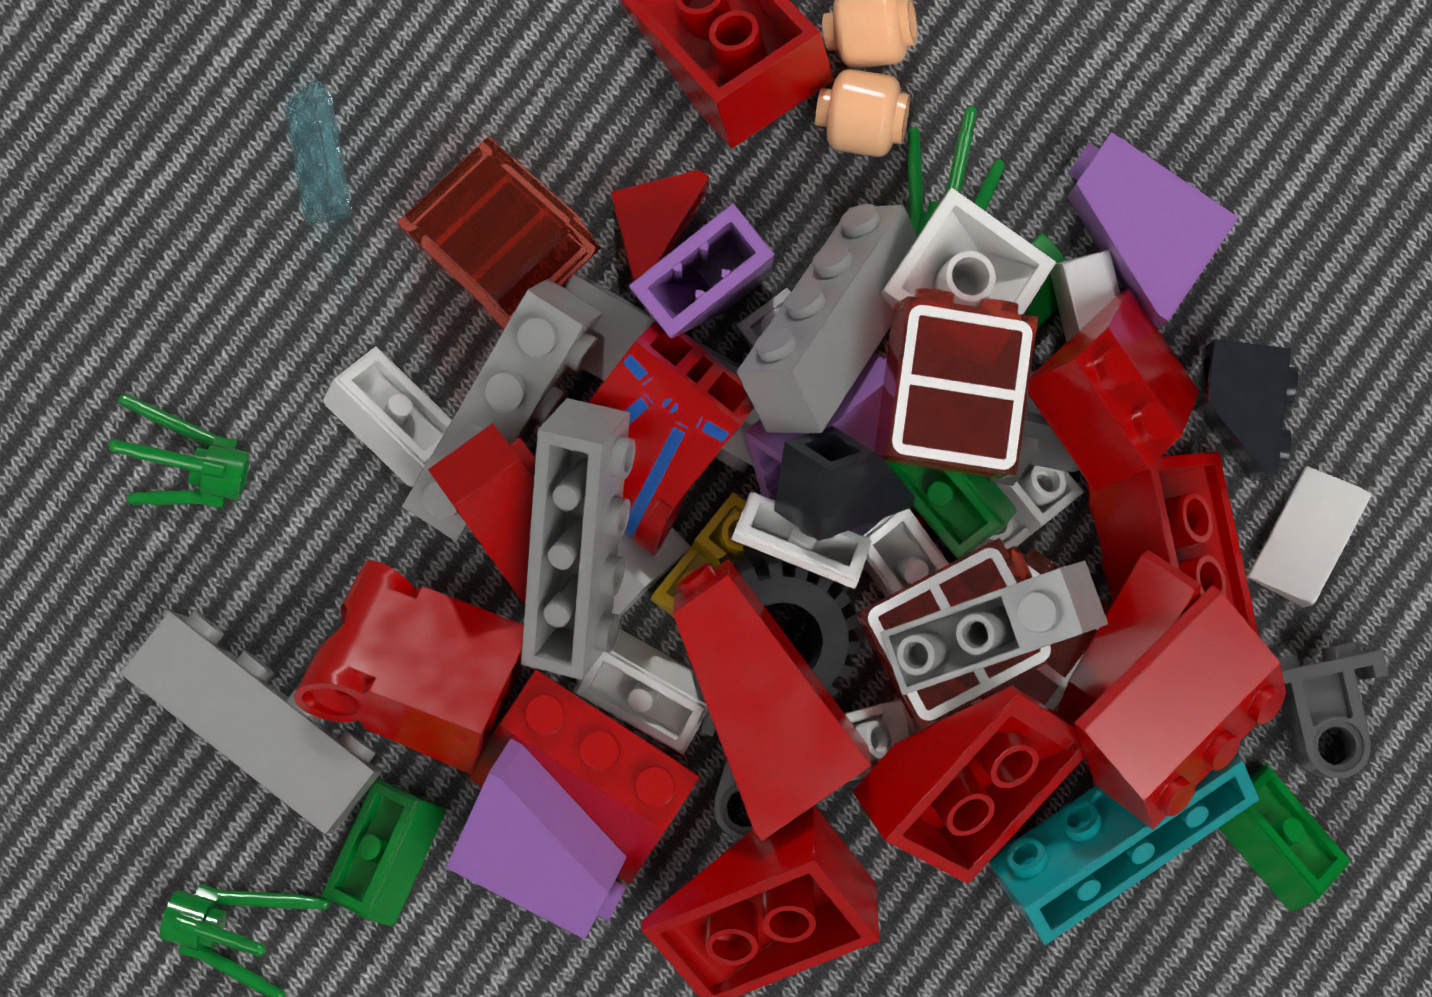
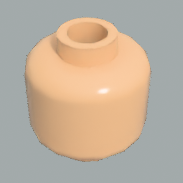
[822,0,918,69]
[815,69,910,157]

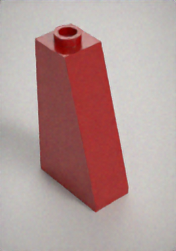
[673,559,871,841]

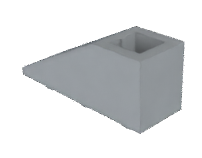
[880,561,1108,696]

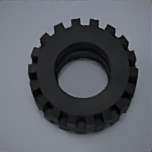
[718,545,860,697]

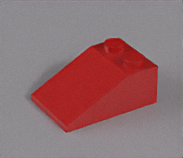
[619,0,834,149]
[1025,288,1199,491]
[852,686,1085,884]
[641,805,879,997]

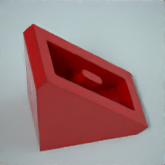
[611,170,709,282]

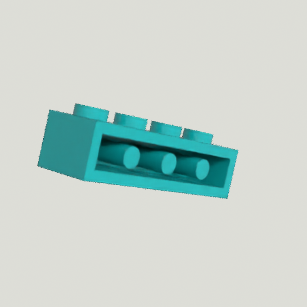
[988,754,1259,945]

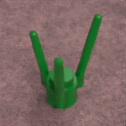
[907,106,1005,237]
[108,394,250,509]
[160,884,330,997]

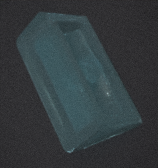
[285,81,352,225]

